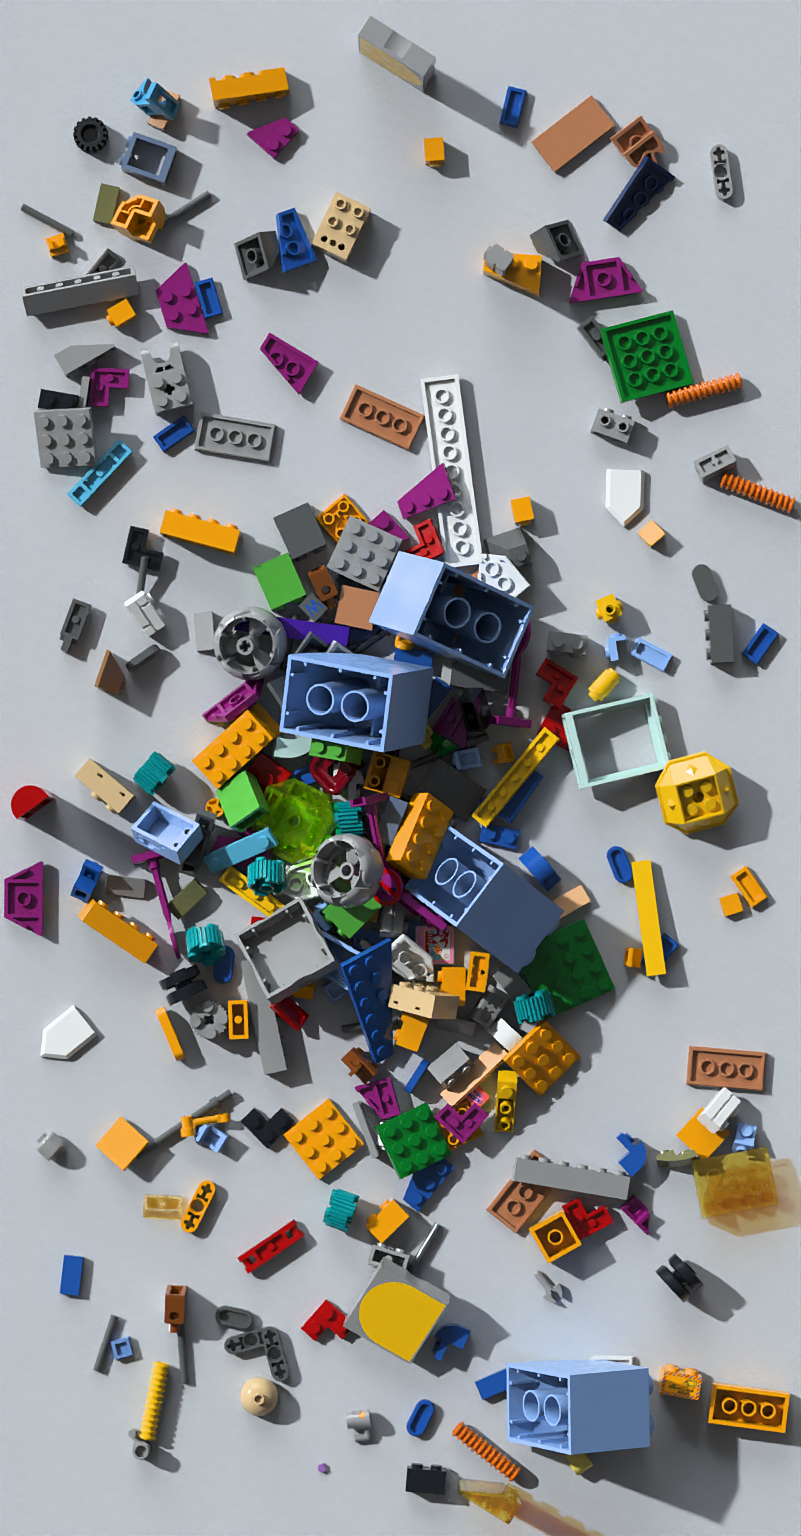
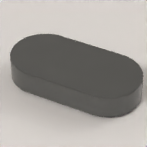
[692,564,718,602]
[126,644,161,672]
[215,1305,254,1329]

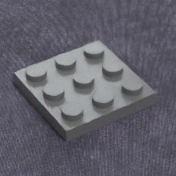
[34,407,98,468]
[326,516,402,592]

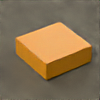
[719,892,743,916]

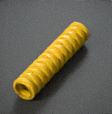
[139,1361,170,1441]

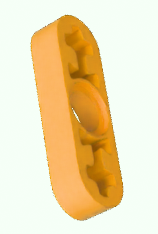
[155,1007,186,1061]
[181,1180,216,1233]

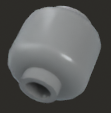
[37,1132,66,1161]

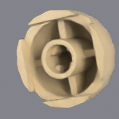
[240,1377,279,1416]

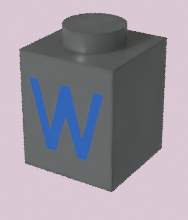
[298,593,328,623]

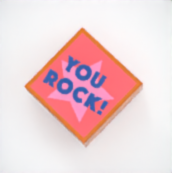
[465,1085,490,1107]

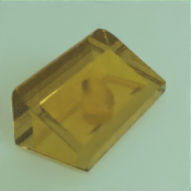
[143,1194,183,1219]

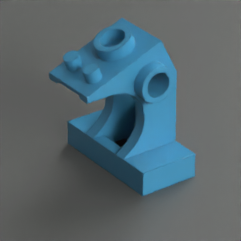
[130,78,181,120]

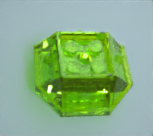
[252,778,335,864]

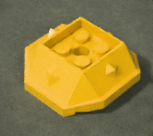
[655,751,739,834]

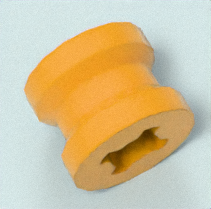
[206,798,224,818]

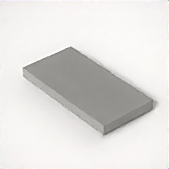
[194,412,276,463]

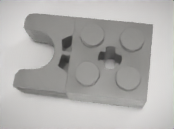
[141,341,193,415]

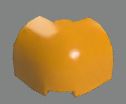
[111,195,165,244]

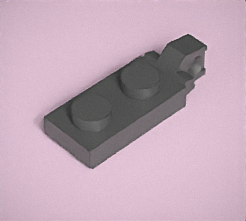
[577,316,609,362]
[60,598,92,653]

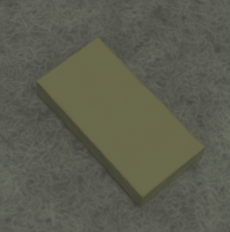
[93,183,120,225]

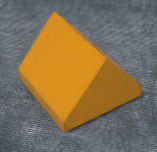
[624,947,642,968]

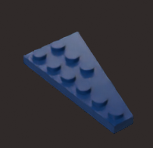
[339,938,393,1064]

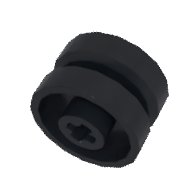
[159,964,208,1006]
[655,1253,704,1303]

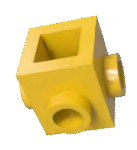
[595,593,624,625]

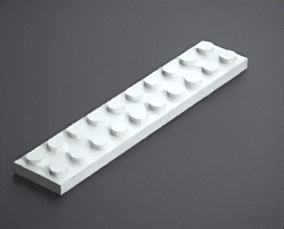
[420,374,482,568]

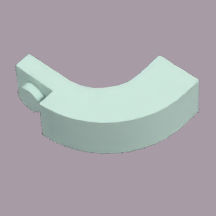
[271,736,312,760]

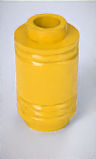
[588,668,621,702]

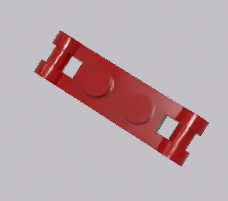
[237,1219,305,1274]

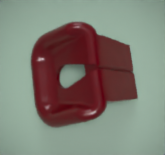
[310,756,366,795]

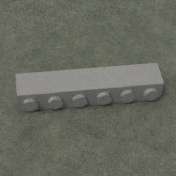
[21,266,140,316]
[240,960,290,1075]
[511,1154,631,1200]

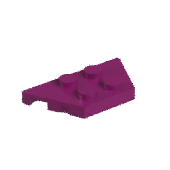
[569,257,643,304]
[155,263,209,334]
[202,677,265,722]
[4,861,44,936]

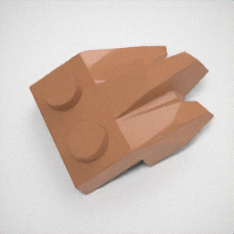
[610,115,665,168]

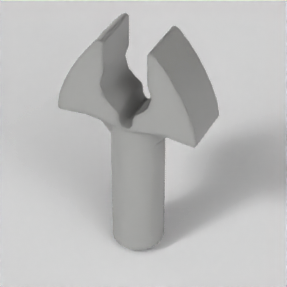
[534,1270,563,1303]

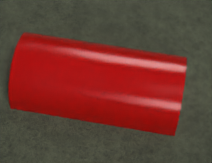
[11,785,55,821]

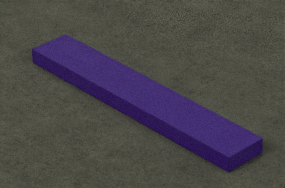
[234,617,350,647]

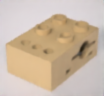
[312,192,371,263]
[75,758,136,814]
[388,981,460,1019]

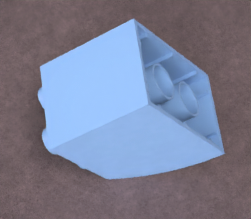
[369,551,535,678]
[279,653,434,752]
[403,826,564,973]
[506,1360,654,1455]

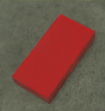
[270,997,309,1031]

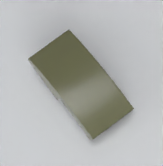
[168,878,208,920]
[655,1150,698,1168]

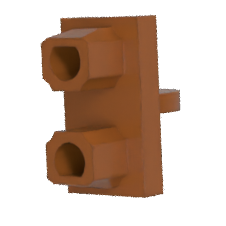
[341,1047,378,1084]

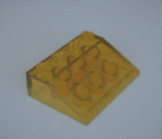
[691,1147,779,1220]
[457,1479,521,1525]

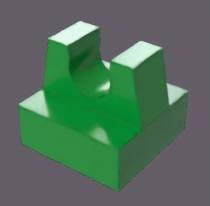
[430,732,457,757]

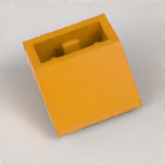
[363,751,412,800]

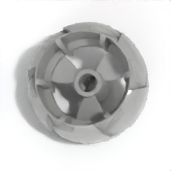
[213,606,288,680]
[310,833,384,908]

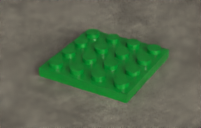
[600,310,694,403]
[522,919,615,1020]

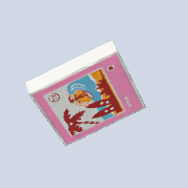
[415,926,454,964]

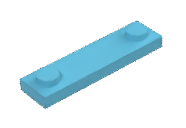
[67,439,134,508]
[203,827,278,874]

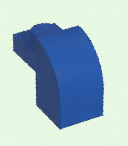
[518,846,562,892]
[70,859,103,904]
[616,1132,646,1177]
[432,1323,470,1361]

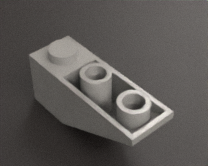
[54,344,116,378]

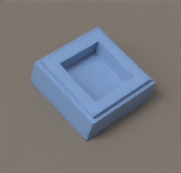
[110,1336,134,1360]

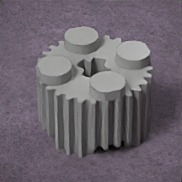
[190,1000,229,1039]

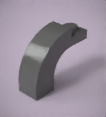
[177,808,217,878]

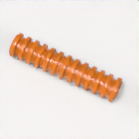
[665,373,743,408]
[720,471,796,514]
[452,1422,521,1482]

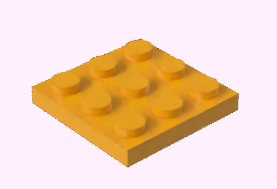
[502,1019,581,1097]
[283,1098,364,1180]

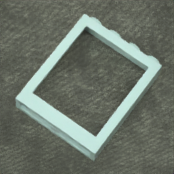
[561,693,672,790]

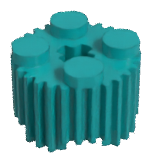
[133,751,176,796]
[334,801,363,837]
[247,857,286,897]
[185,923,226,966]
[513,989,556,1024]
[323,1189,360,1232]

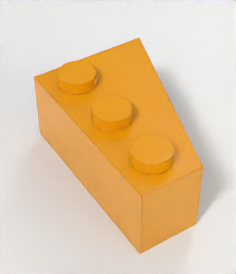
[483,251,542,297]

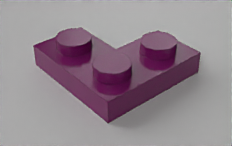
[89,367,130,407]
[435,1102,489,1144]

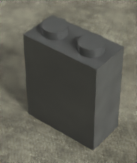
[273,502,327,562]

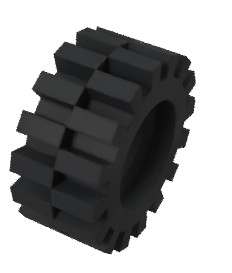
[73,116,109,154]

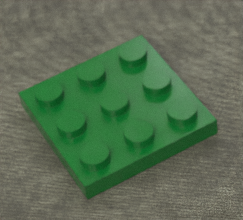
[375,1102,451,1180]

